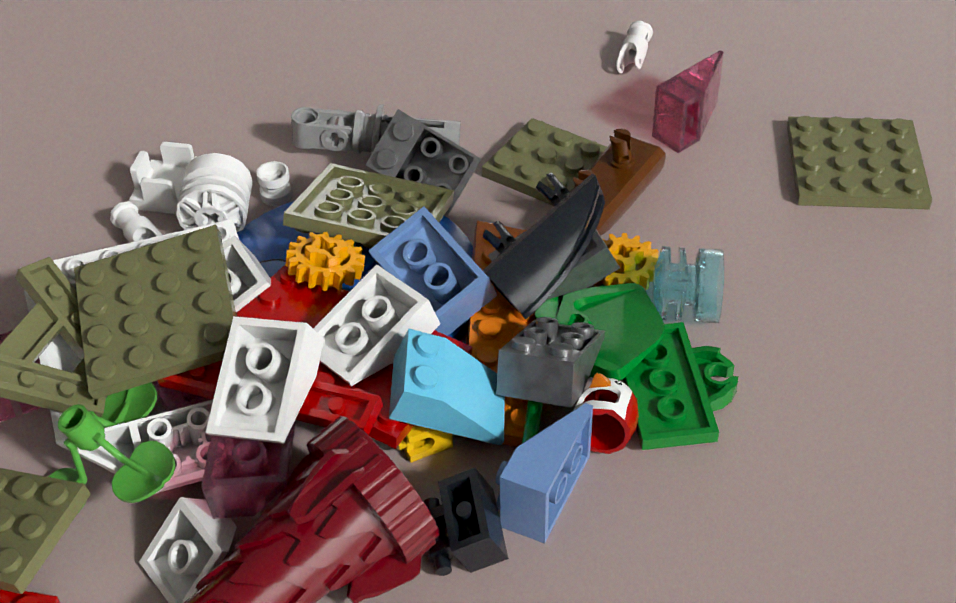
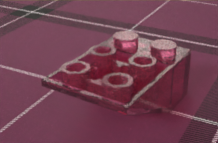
[652,50,724,153]

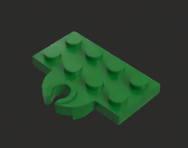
[623,322,739,450]

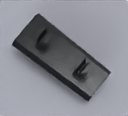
[482,173,605,319]

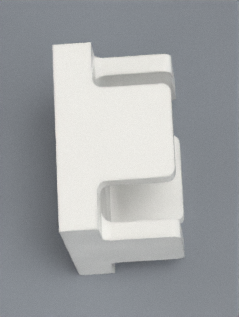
[129,141,197,214]

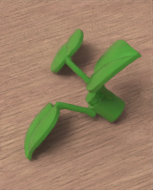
[48,382,175,513]

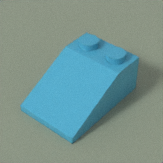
[389,329,505,445]

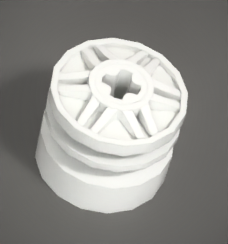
[176,153,253,232]

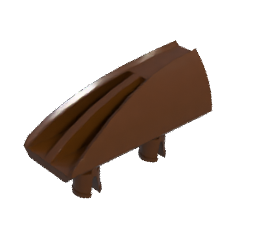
[571,128,666,236]

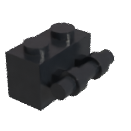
[424,467,509,576]

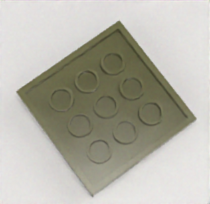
[787,116,932,210]
[283,163,454,248]
[74,224,237,400]

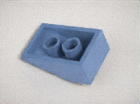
[369,206,497,336]
[496,403,593,544]

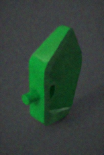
[556,283,665,381]

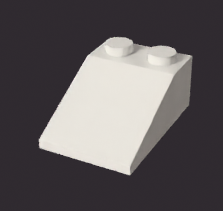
[313,264,440,386]
[205,316,324,444]

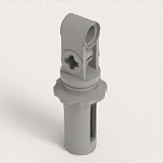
[291,104,461,154]

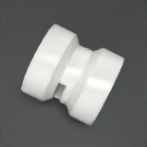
[256,161,292,206]

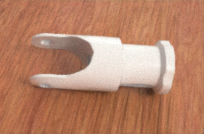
[616,21,653,74]
[110,201,162,243]

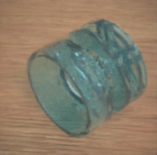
[652,246,724,323]

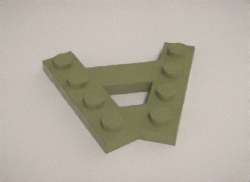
[0,257,106,417]

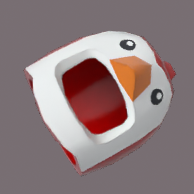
[573,373,639,454]

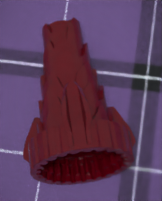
[184,416,439,603]

